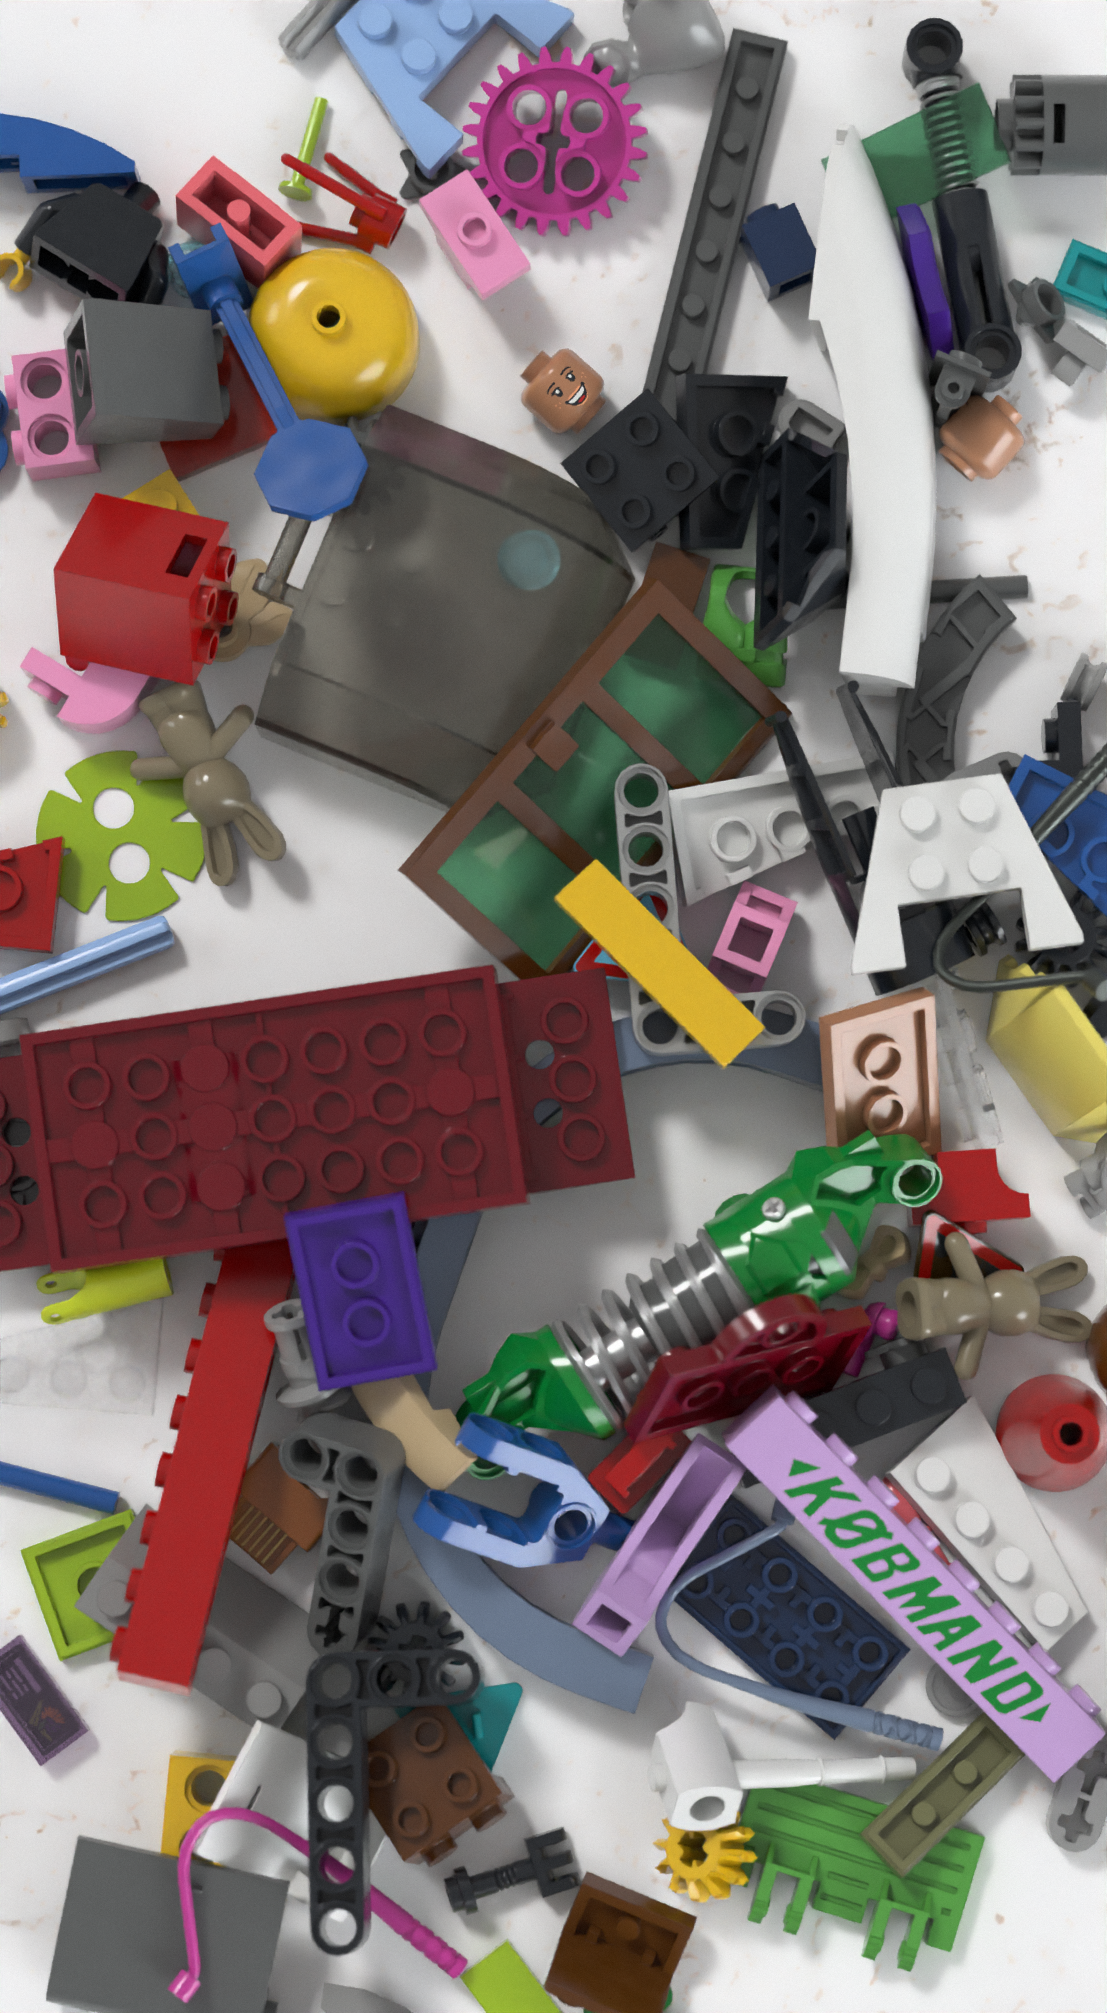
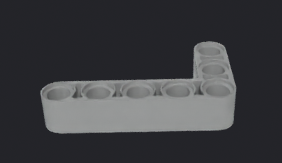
[614,763,806,1056]

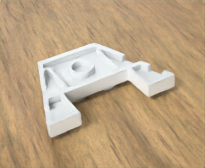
[850,773,1084,976]

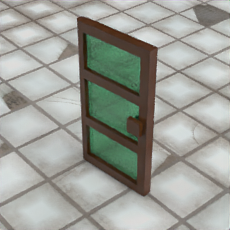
[397,577,793,980]

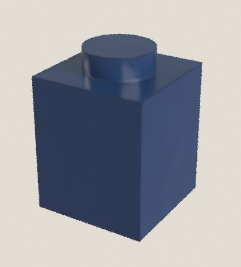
[740,202,816,302]

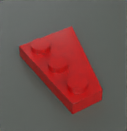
[0,836,65,954]

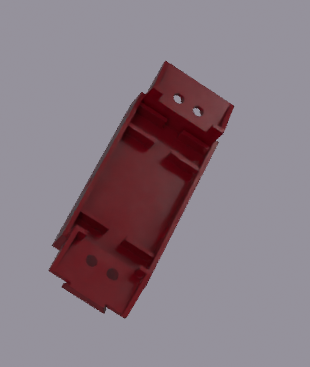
[0,964,636,1274]

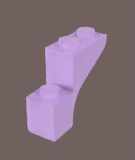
[572,1432,747,1657]

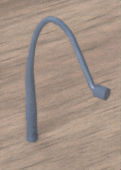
[655,1498,944,1751]

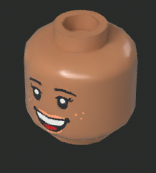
[520,348,607,434]

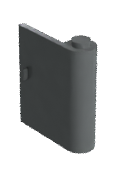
[46,1835,290,2013]

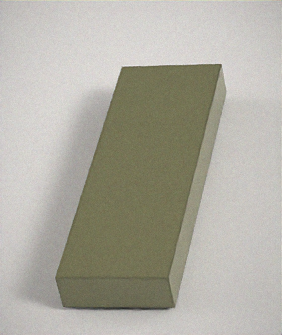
[858,1711,1026,1879]

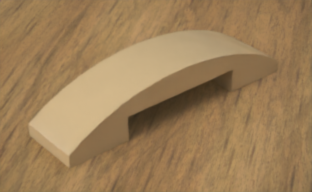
[351,1375,478,1491]

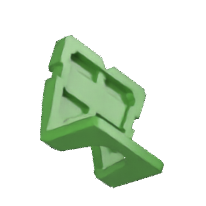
[693,564,788,688]

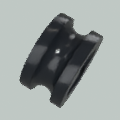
[957,901,1007,957]

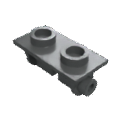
[928,350,992,429]

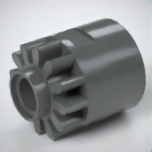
[994,75,1107,176]

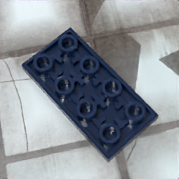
[671,1494,911,1740]

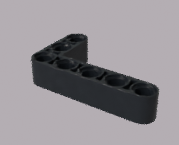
[306,1649,486,1956]

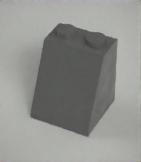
[63,298,230,445]

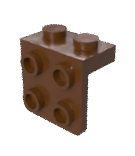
[368,1706,515,1867]
[544,1871,697,2013]

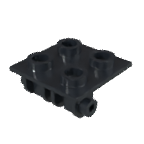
[560,388,721,553]

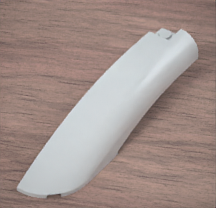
[808,124,937,697]

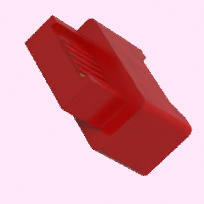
[588,1431,691,1514]

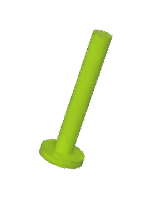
[278,97,329,201]

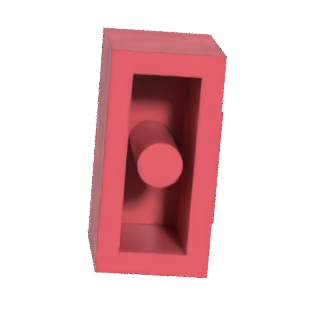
[175,155,302,289]

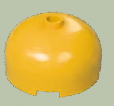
[247,248,420,427]

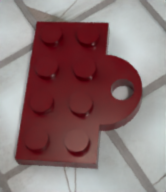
[623,1294,872,1443]

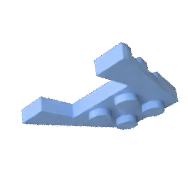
[335,0,574,179]

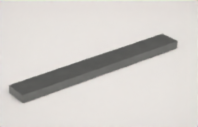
[642,28,788,423]

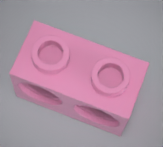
[4,349,101,481]

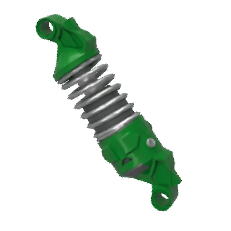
[455,1130,943,1480]

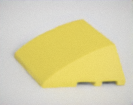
[985,954,1107,1143]

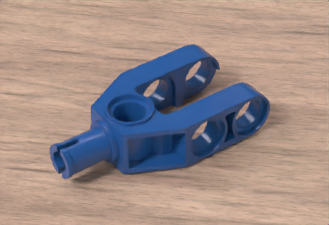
[412,1413,636,1568]

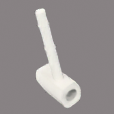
[647,1701,917,1831]

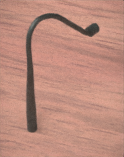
[933,743,1107,1001]

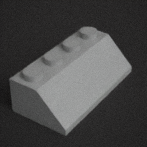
[74,1503,321,1729]

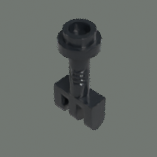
[443,1827,581,1915]

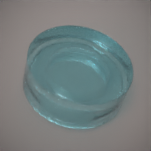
[498,530,561,590]

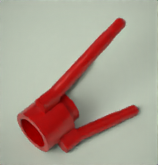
[281,152,408,255]

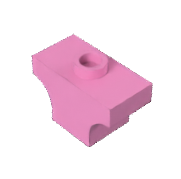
[419,169,531,301]
[707,880,798,994]

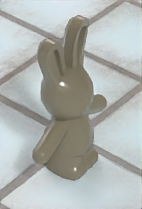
[130,680,286,886]
[895,1232,1092,1380]

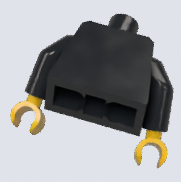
[0,182,169,305]

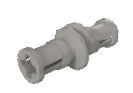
[264,1298,353,1454]

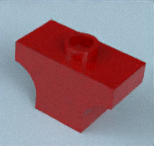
[906,1148,1031,1234]

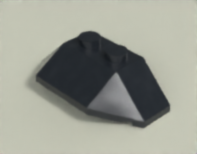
[753,428,850,651]

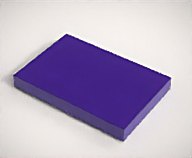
[284,1191,438,1392]

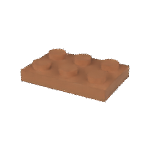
[819,986,942,1156]

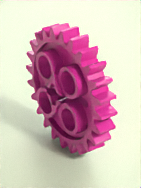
[462,47,649,237]

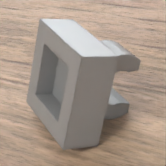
[1051,319,1107,387]

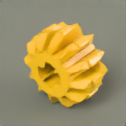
[652,1811,758,1902]

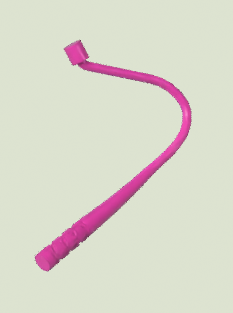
[167,1807,468,2004]

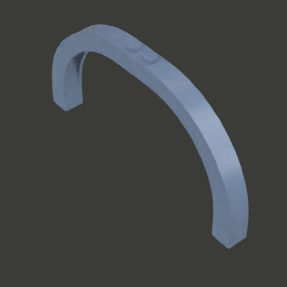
[397,1009,823,1714]

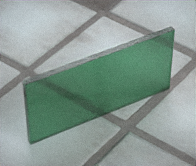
[821,82,1012,220]

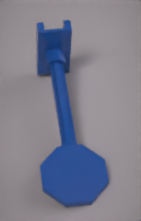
[168,223,368,522]

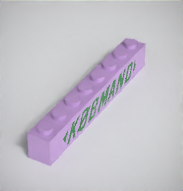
[721,1385,1106,1783]

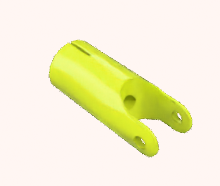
[36,1258,174,1325]

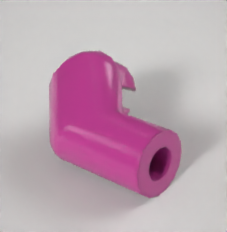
[843,1302,899,1378]

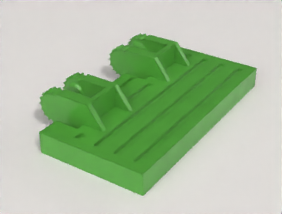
[738,1784,985,1972]

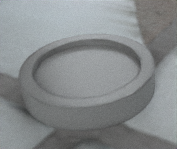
[925,1662,978,1716]

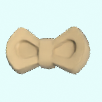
[837,1225,912,1300]

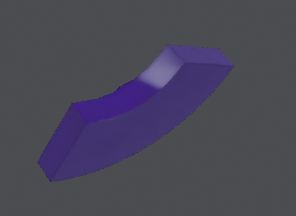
[896,203,954,361]

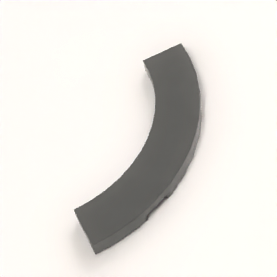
[896,574,1017,786]

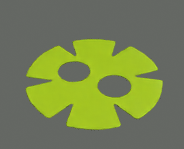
[36,750,204,921]

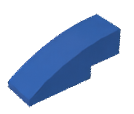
[0,113,141,194]

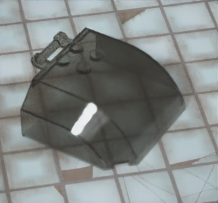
[252,404,635,820]

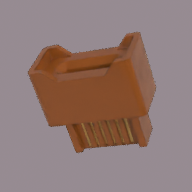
[230,1441,329,1575]

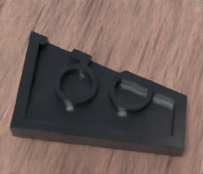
[675,373,788,551]

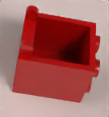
[53,492,239,686]

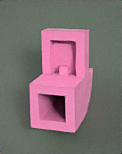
[20,647,160,734]

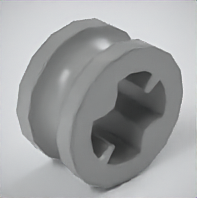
[1060,652,1107,712]

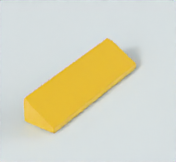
[554,859,765,1070]

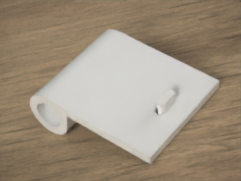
[192,1719,388,1922]

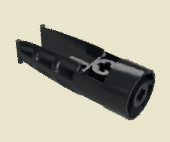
[765,680,975,996]

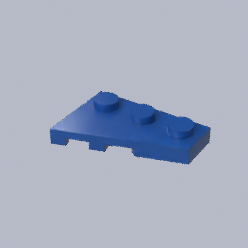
[1008,754,1107,918]

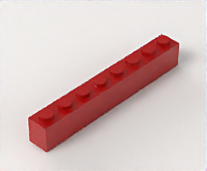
[109,1241,296,1697]

